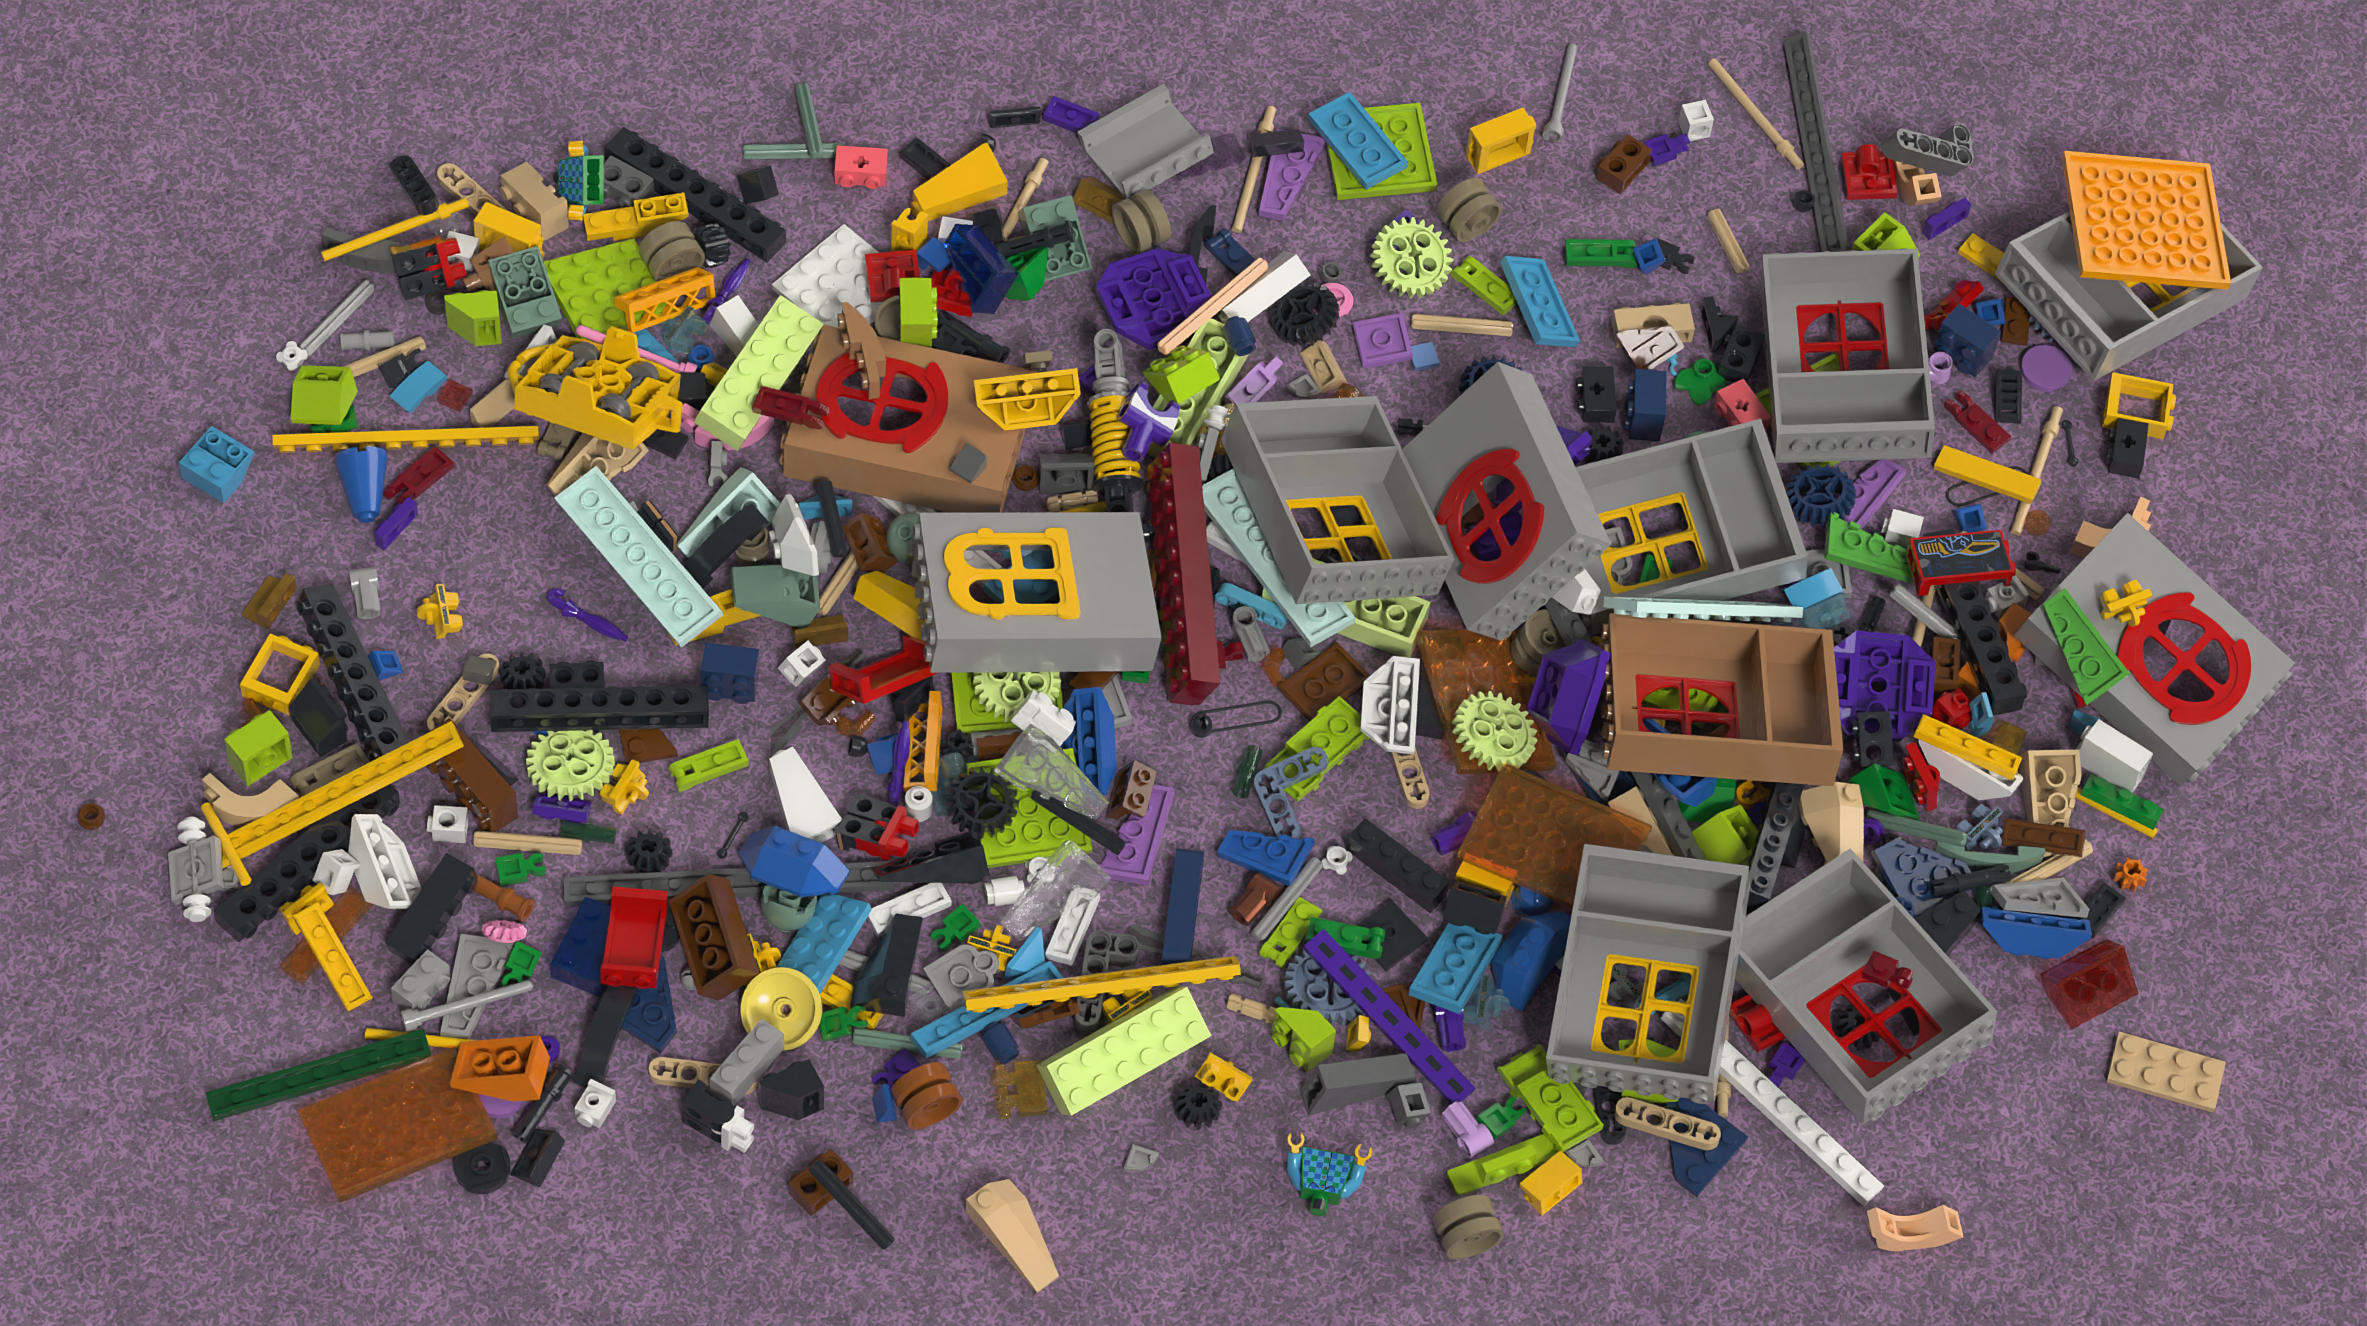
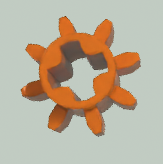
[2113,857,2148,893]

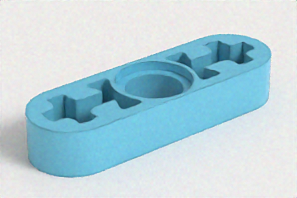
[1215,583,1289,629]

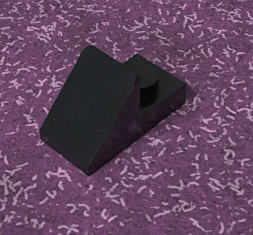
[971,206,1005,253]
[1701,296,1739,353]
[892,676,934,723]

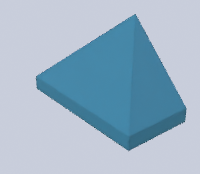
[799,495,852,519]
[1004,927,1045,981]

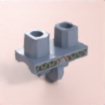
[1955,804,2003,851]

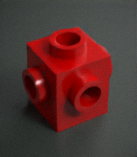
[1930,688,1972,729]

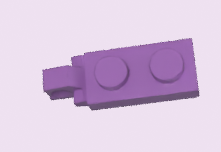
[1223,356,1283,409]

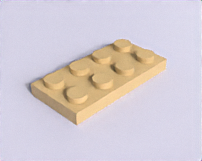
[2106,1032,2226,1113]

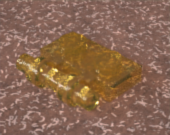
[993,1060,1048,1120]

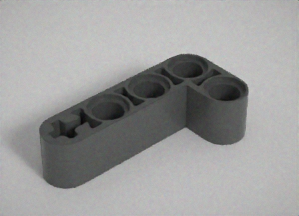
[1881,123,1973,176]
[1074,930,1139,1036]

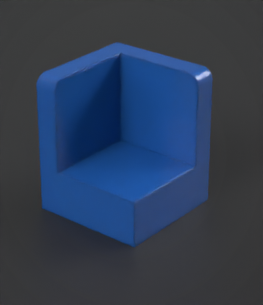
[917,237,957,272]
[867,732,899,774]

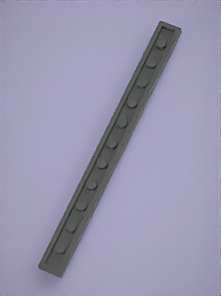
[1784,31,1850,252]
[1545,598,1706,860]
[563,861,895,906]

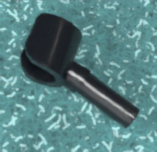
[2025,551,2061,574]

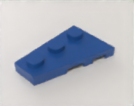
[1217,830,1315,886]

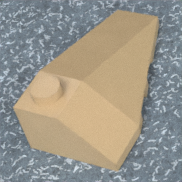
[546,433,649,496]
[2019,749,2082,857]
[1799,782,1864,865]
[1608,787,1675,856]

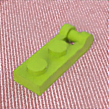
[1450,256,1517,316]
[668,739,749,792]
[1259,897,1322,969]

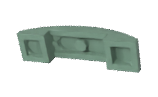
[1934,841,2045,874]

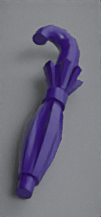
[701,259,750,324]
[546,588,628,642]
[886,721,910,807]

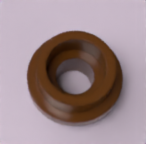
[1012,466,1039,491]
[77,803,105,830]

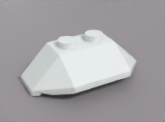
[768,494,819,576]
[1360,656,1420,754]
[1918,729,2023,800]
[348,814,422,909]

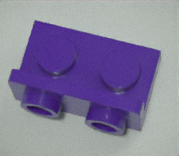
[1469,512,1522,562]

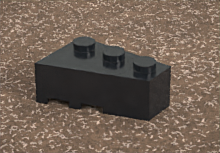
[1914,890,1981,956]

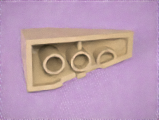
[965,1179,1059,1293]

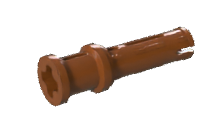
[473,874,535,922]

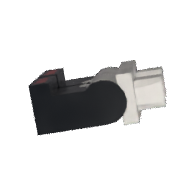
[682,1080,754,1153]

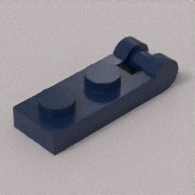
[1204,228,1255,277]

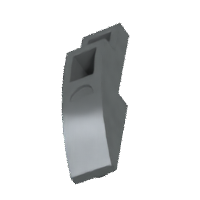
[322,227,403,273]

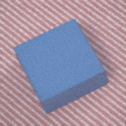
[1411,342,1440,371]

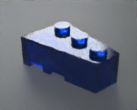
[943,224,1019,314]
[550,896,611,997]

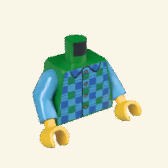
[553,140,604,221]
[1287,1132,1373,1216]

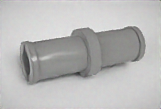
[340,330,395,351]

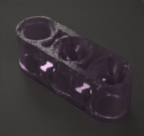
[1176,133,1245,181]

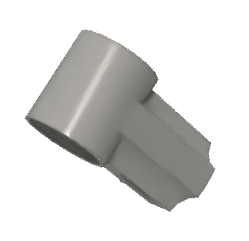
[810,521,832,575]
[349,567,381,620]
[1232,606,1270,662]

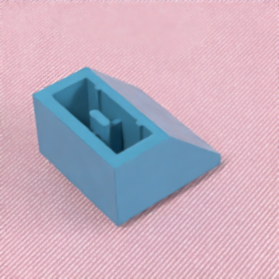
[179,426,254,503]

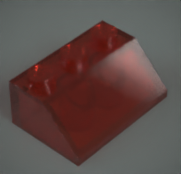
[2040,939,2139,1029]

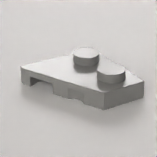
[1566,739,1620,801]

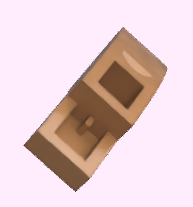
[837,302,886,399]

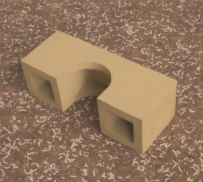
[1611,303,1695,348]

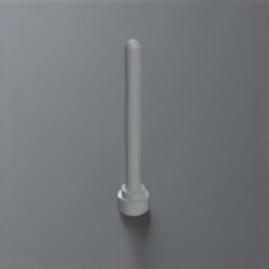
[1542,43,1577,142]
[400,980,533,1033]

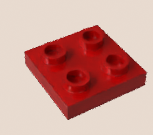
[1840,144,1898,200]
[865,250,920,302]
[931,262,986,317]
[1902,742,1940,812]
[1729,995,1786,1053]

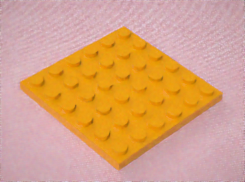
[2061,151,2231,290]

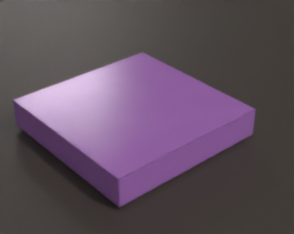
[1352,312,1413,368]

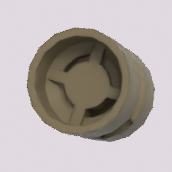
[735,527,769,567]

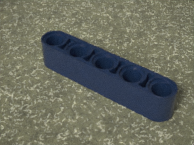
[1162,848,1204,965]

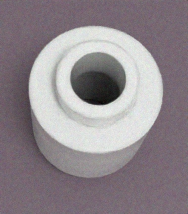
[905,786,932,822]
[984,876,1025,907]

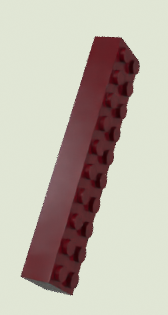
[1147,442,1221,705]

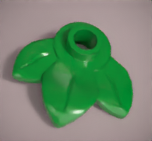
[1674,359,1726,406]

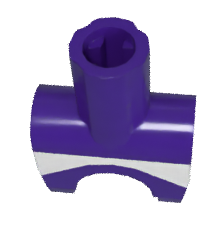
[1117,381,1180,462]

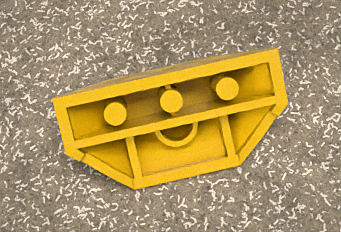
[973,368,1080,431]

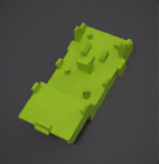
[1263,696,1369,802]
[1497,1044,1603,1153]

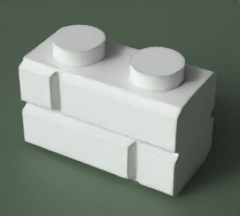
[1011,690,1076,753]

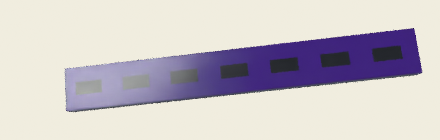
[1303,929,1476,1104]

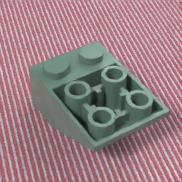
[1018,195,1092,282]
[488,246,562,340]
[731,565,820,629]

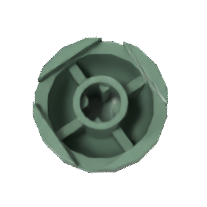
[886,512,919,566]
[761,885,817,932]

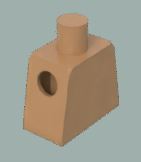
[462,237,515,293]

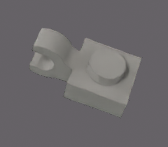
[708,441,728,489]

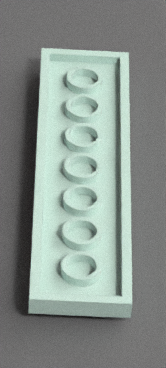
[555,466,723,648]
[1202,468,1355,648]
[1603,596,1803,622]

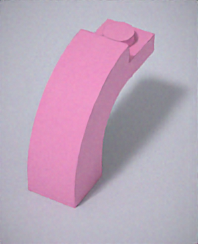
[681,403,774,451]

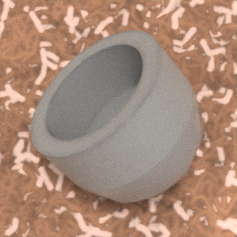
[681,967,696,990]

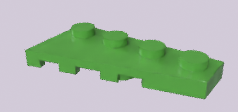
[1824,512,1914,584]
[2043,588,2130,706]

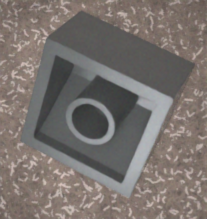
[1038,453,1094,494]

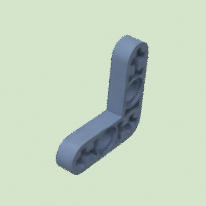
[1254,747,1329,839]

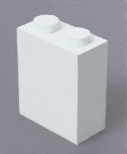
[2076,719,2153,792]

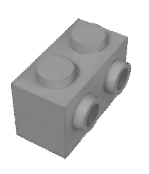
[391,949,450,1012]

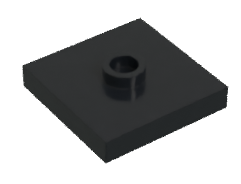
[1357,900,1428,972]

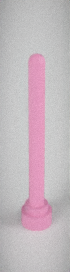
[576,325,697,374]

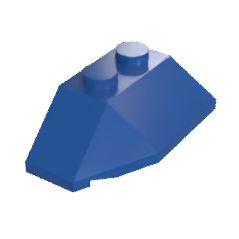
[1058,687,1117,797]
[739,826,850,897]
[1981,906,2092,959]
[1491,911,1571,1012]

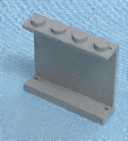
[1078,84,1214,200]

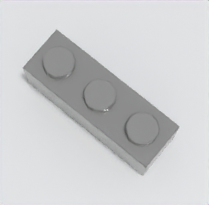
[710,1019,784,1107]

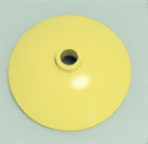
[741,967,822,1051]

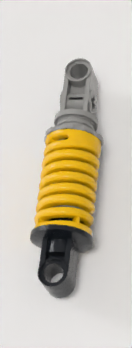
[1087,329,1143,512]

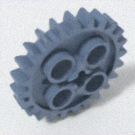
[1283,950,1371,1026]

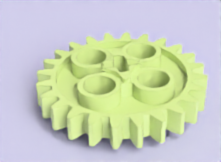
[1370,217,1453,299]
[973,672,1061,722]
[1452,691,1538,772]
[526,730,615,801]

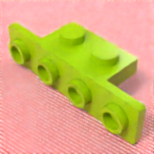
[1447,1134,1557,1196]

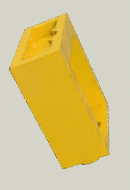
[1465,108,1536,175]
[474,202,544,259]
[2102,372,2176,439]
[240,634,320,716]

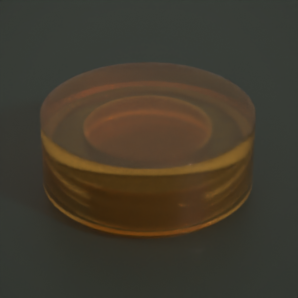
[1336,383,1363,398]
[2024,510,2051,536]

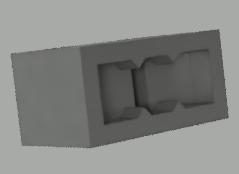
[604,155,654,208]

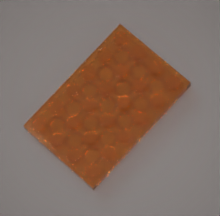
[1416,629,1557,774]
[1457,763,1652,908]
[298,1047,498,1203]

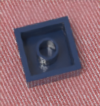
[1934,303,2001,377]
[1624,369,1667,441]
[701,642,759,704]

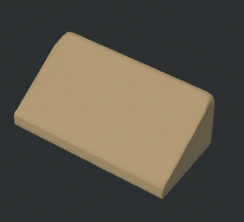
[1300,340,1348,393]
[470,379,515,428]

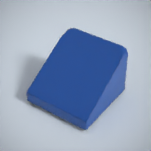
[1633,238,1666,275]
[1976,298,2006,326]
[1952,504,1987,533]
[368,651,404,681]
[872,1084,897,1123]

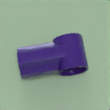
[1431,811,1489,856]
[1432,1004,1466,1052]

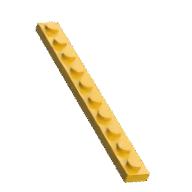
[272,426,539,453]
[221,721,464,868]
[962,956,1241,1013]

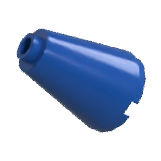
[335,446,388,523]

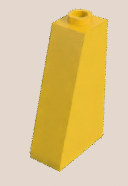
[910,143,1008,221]
[853,571,926,642]

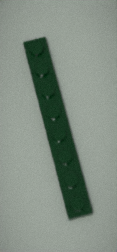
[205,1029,432,1121]

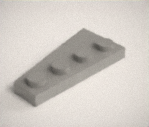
[440,934,516,1039]

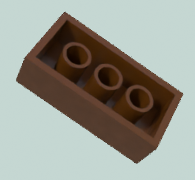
[426,718,518,832]
[669,873,760,1000]

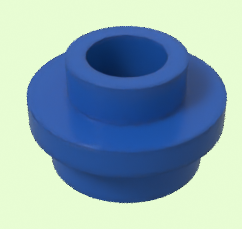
[688,345,715,370]

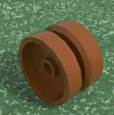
[891,1062,963,1130]

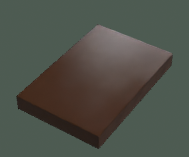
[1277,642,1370,722]

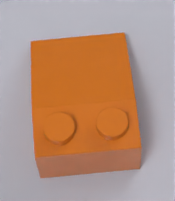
[450,1035,550,1102]

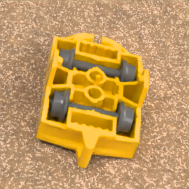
[507,326,683,449]

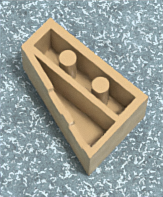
[499,162,569,241]

